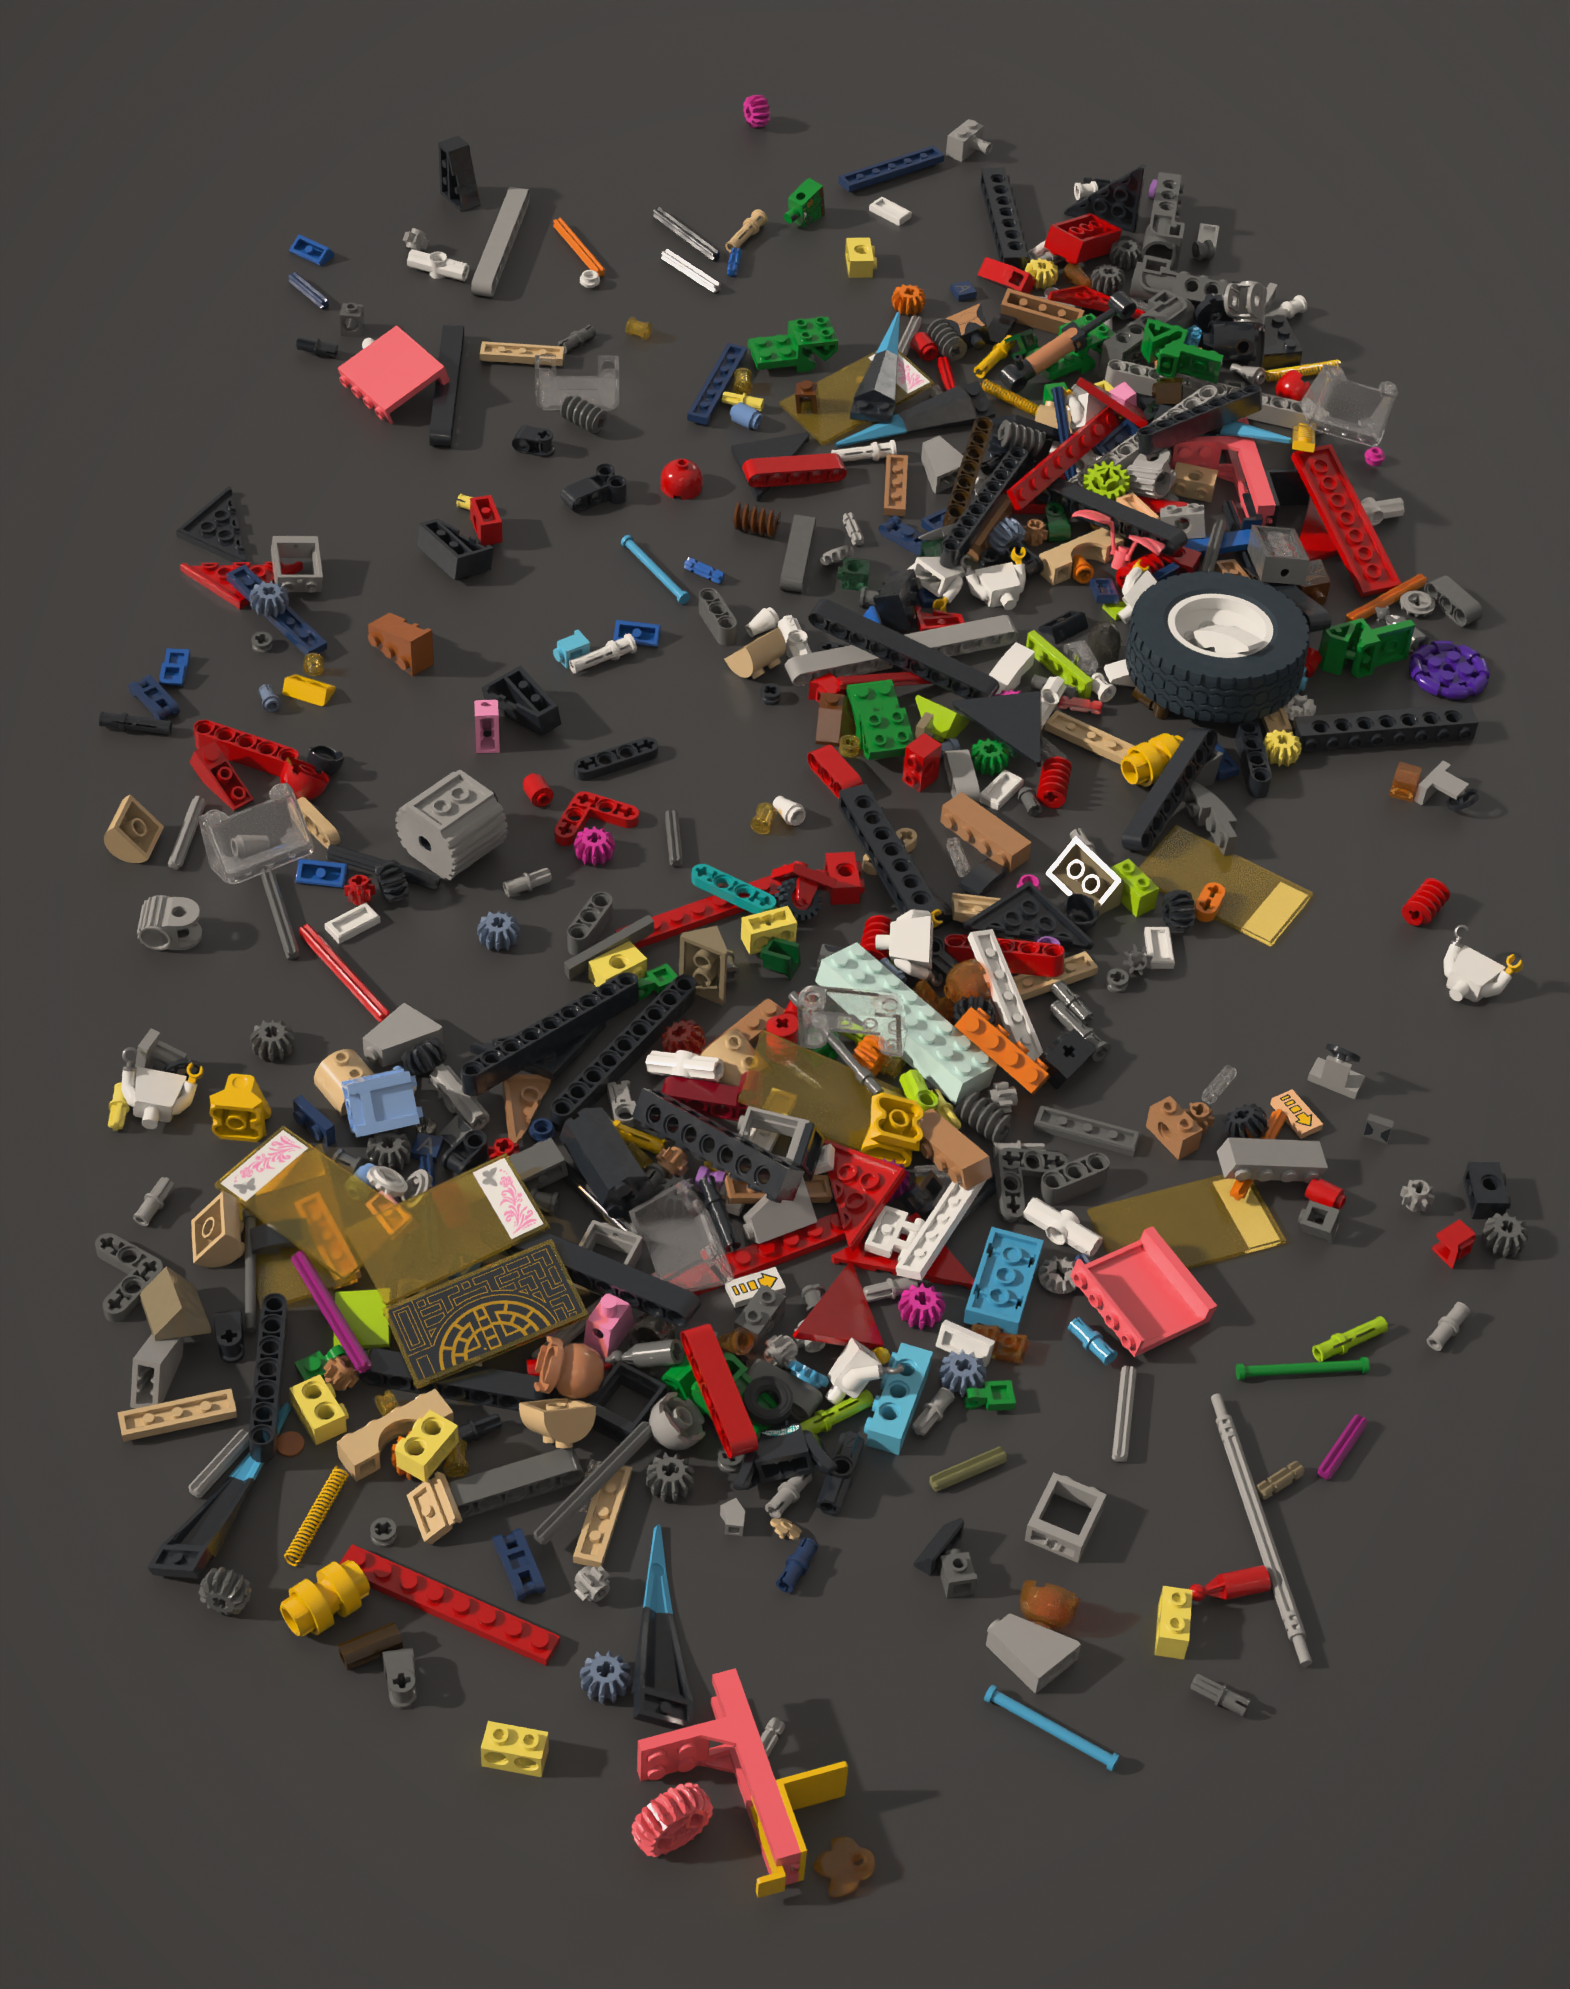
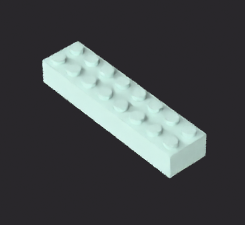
[815,942,998,1105]

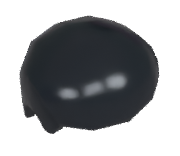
[307,745,345,775]
[1062,893,1099,931]

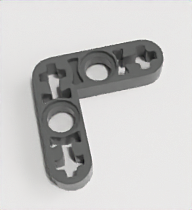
[994,1147,1069,1223]
[95,1233,164,1322]

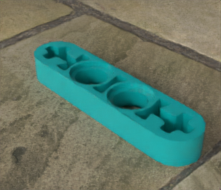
[691,864,776,914]

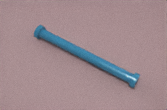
[621,535,690,605]
[984,1684,1120,1772]

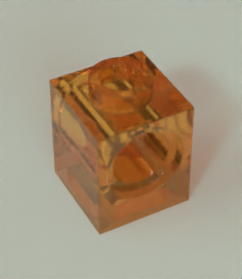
[1389,761,1422,802]

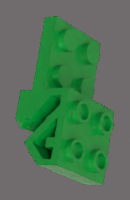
[1025,313,1116,381]
[748,316,838,372]
[1141,319,1224,384]
[1318,618,1415,678]
[846,679,914,760]
[660,1352,778,1440]

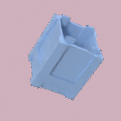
[340,1068,423,1137]

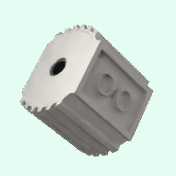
[395,769,508,880]

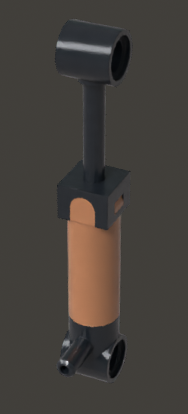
[999,291,1137,393]

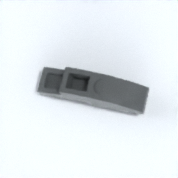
[1182,781,1237,856]

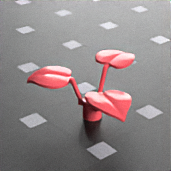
[1072,510,1165,570]

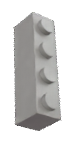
[1217,1138,1328,1183]

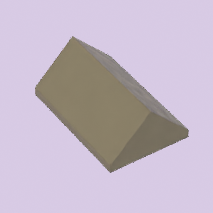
[1045,836,1124,916]
[679,926,728,1005]
[140,1266,211,1341]

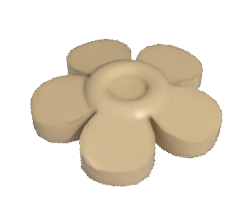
[770,1518,802,1540]

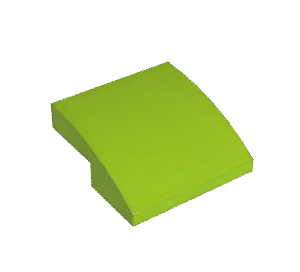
[334,1289,392,1350]

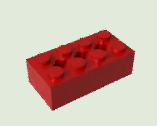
[1044,213,1122,264]

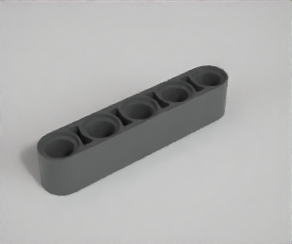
[780,514,816,592]
[448,1447,584,1519]

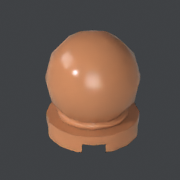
[534,1336,604,1399]

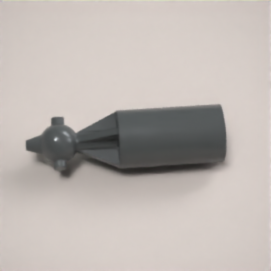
[1375,606,1429,651]
[605,1339,684,1369]

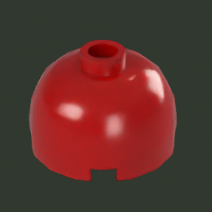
[1276,370,1316,404]
[660,459,703,500]
[280,758,330,801]

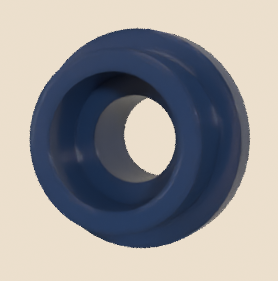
[529,1118,555,1143]

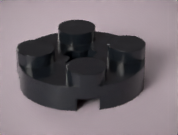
[1193,293,1233,332]

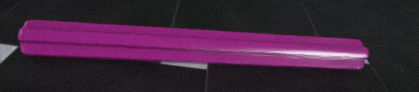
[291,1251,372,1373]

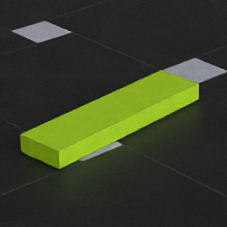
[1026,630,1093,699]

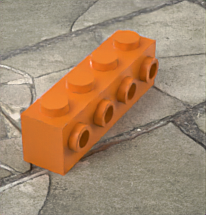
[954,1007,1050,1096]

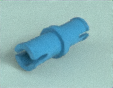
[1068,1317,1117,1365]

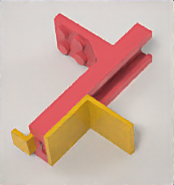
[637,1668,848,1898]

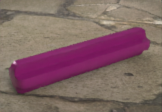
[1317,1414,1368,1480]

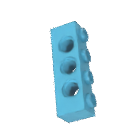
[864,1343,933,1455]

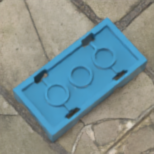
[964,1227,1044,1336]

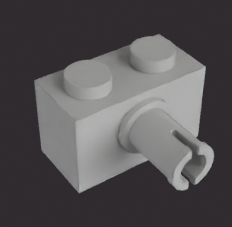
[946,119,992,162]

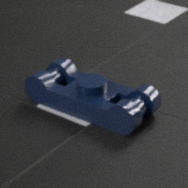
[878,515,936,556]
[128,675,180,720]
[492,1528,546,1601]

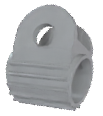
[1224,281,1267,324]
[1126,448,1177,499]
[137,895,202,950]

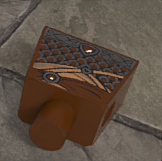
[1293,559,1330,606]

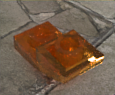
[912,980,954,1025]
[971,1324,1029,1363]

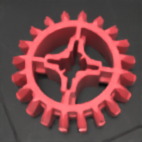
[631,1783,713,1857]

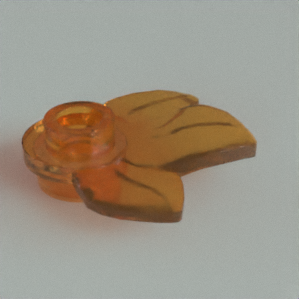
[813,1836,876,1897]

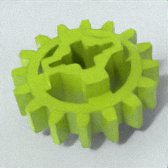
[1083,461,1130,501]

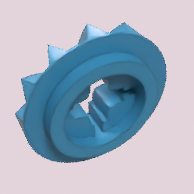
[1185,325,1202,346]
[787,1361,829,1389]

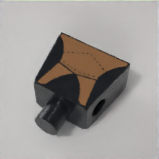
[945,303,990,351]

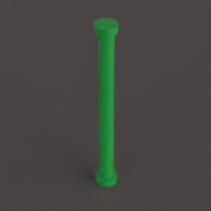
[1236,1357,1370,1380]

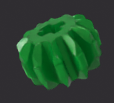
[970,738,1010,777]

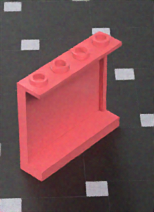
[338,325,450,424]
[1070,1226,1217,1357]

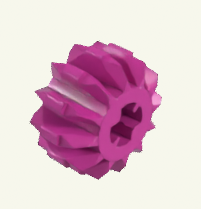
[743,95,771,128]
[574,826,615,866]
[898,1282,945,1330]

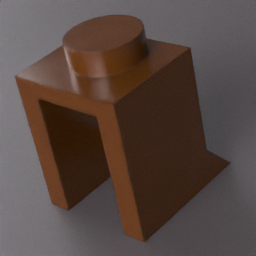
[795,380,820,414]

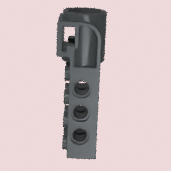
[1142,172,1185,271]
[1130,255,1248,321]
[1098,289,1196,379]

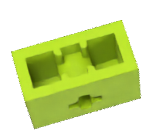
[1110,859,1159,918]

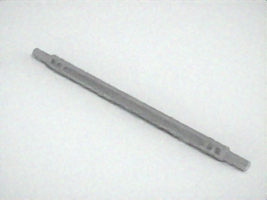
[1211,1393,1312,1667]

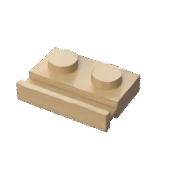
[951,893,1001,923]
[407,1471,462,1545]

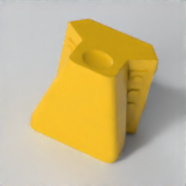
[209,1074,271,1142]
[860,1092,924,1167]

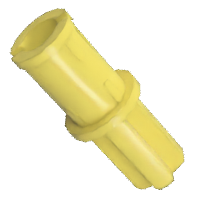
[722,392,764,412]
[108,1083,130,1131]
[931,1089,961,1129]

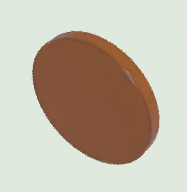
[276,1431,304,1457]

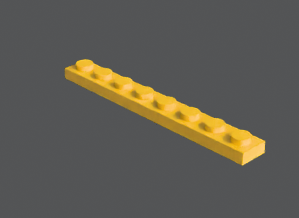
[1292,423,1315,453]

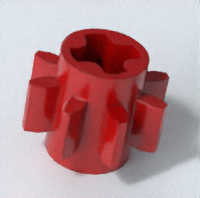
[344,875,376,905]
[488,1138,519,1164]

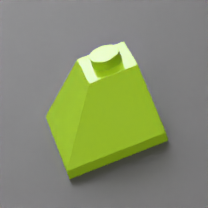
[915,695,970,742]

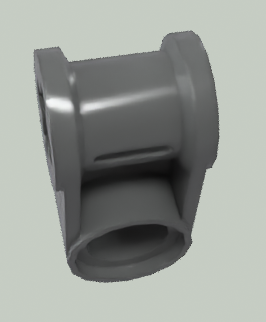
[382,1648,417,1709]

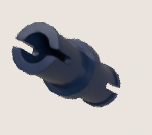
[776,1537,818,1593]

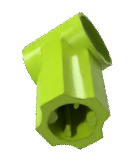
[899,1069,939,1112]

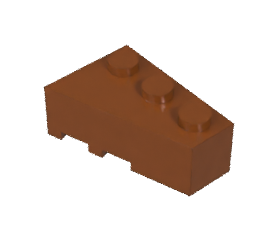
[368,613,434,676]

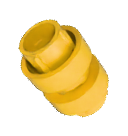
[1121,733,1183,787]
[280,1560,370,1637]

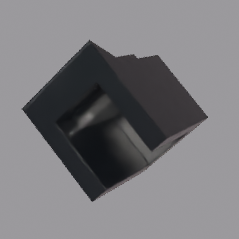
[899,1170,947,1215]

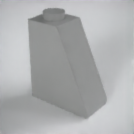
[921,436,963,494]
[363,1003,444,1067]
[743,1177,817,1244]
[130,1334,184,1409]
[986,1613,1081,1694]

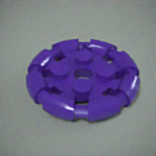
[1409,641,1490,700]

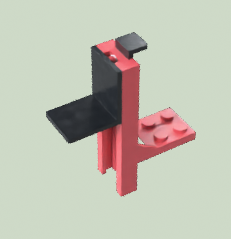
[1169,416,1310,530]

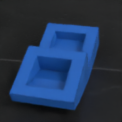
[159,648,191,686]

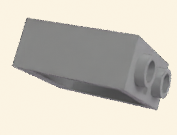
[271,536,323,593]
[737,1106,809,1164]
[567,1220,642,1296]
[1025,1472,1107,1563]

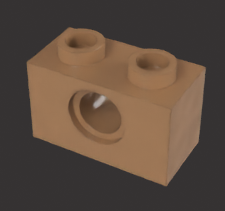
[1146,1096,1203,1160]

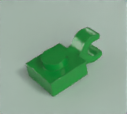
[638,963,678,999]
[295,1345,346,1382]
[964,1380,1016,1411]

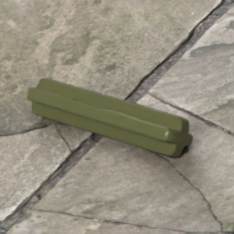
[929,1447,1007,1492]

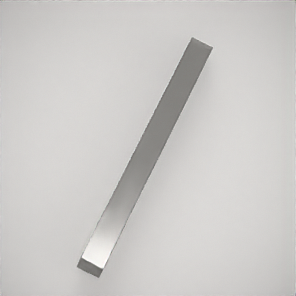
[1105,359,1329,434]
[785,615,1019,687]

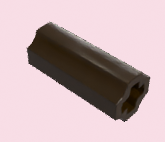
[337,1622,404,1671]

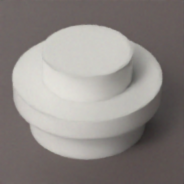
[580,270,600,288]

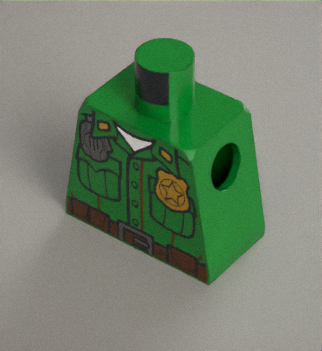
[784,178,825,227]

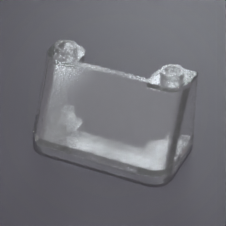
[1300,364,1398,447]
[198,783,314,884]
[629,1180,734,1292]

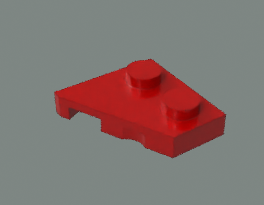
[915,606,965,632]

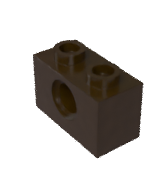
[1152,377,1183,404]

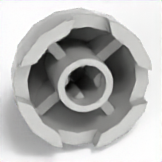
[649,1392,706,1451]

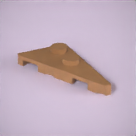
[501,1074,552,1145]

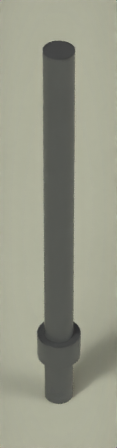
[788,991,884,1095]
[242,1193,259,1333]

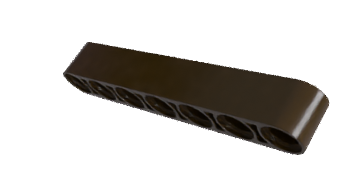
[942,416,993,527]

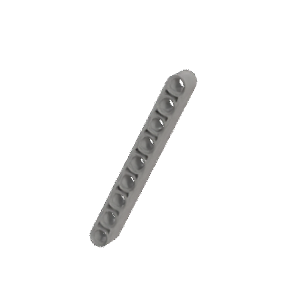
[471,187,530,297]
[1069,385,1218,487]

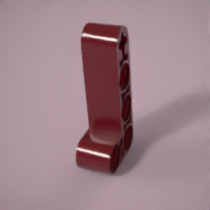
[661,1071,764,1122]

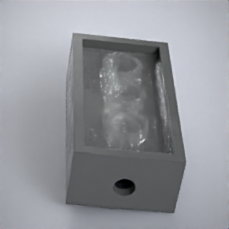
[1247,525,1310,585]

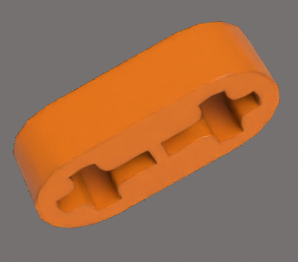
[1195,882,1225,922]

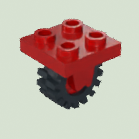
[770,861,837,922]

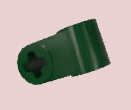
[1042,502,1071,543]

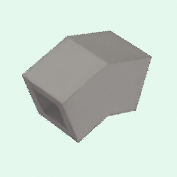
[720,1498,745,1536]

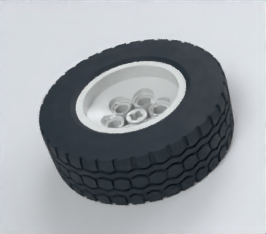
[1125,571,1310,723]

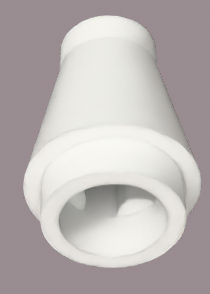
[745,607,779,637]
[773,796,806,826]

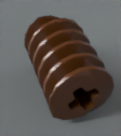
[733,501,781,538]

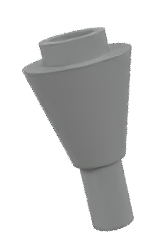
[1230,363,1266,386]

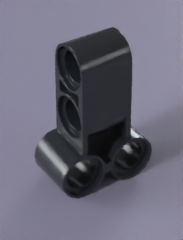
[560,463,627,513]

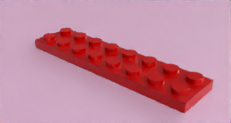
[1291,444,1401,597]

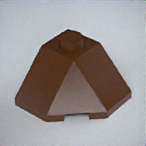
[815,692,856,746]

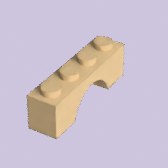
[1039,528,1124,586]
[337,1389,454,1482]

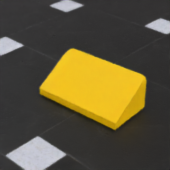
[282,674,336,706]

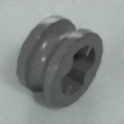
[251,632,273,653]
[1105,968,1129,993]
[718,1446,744,1473]
[370,1517,397,1548]

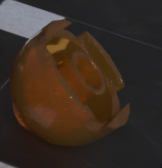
[944,959,991,1004]
[1019,1580,1080,1629]

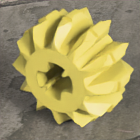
[1025,258,1058,290]
[1264,729,1302,767]

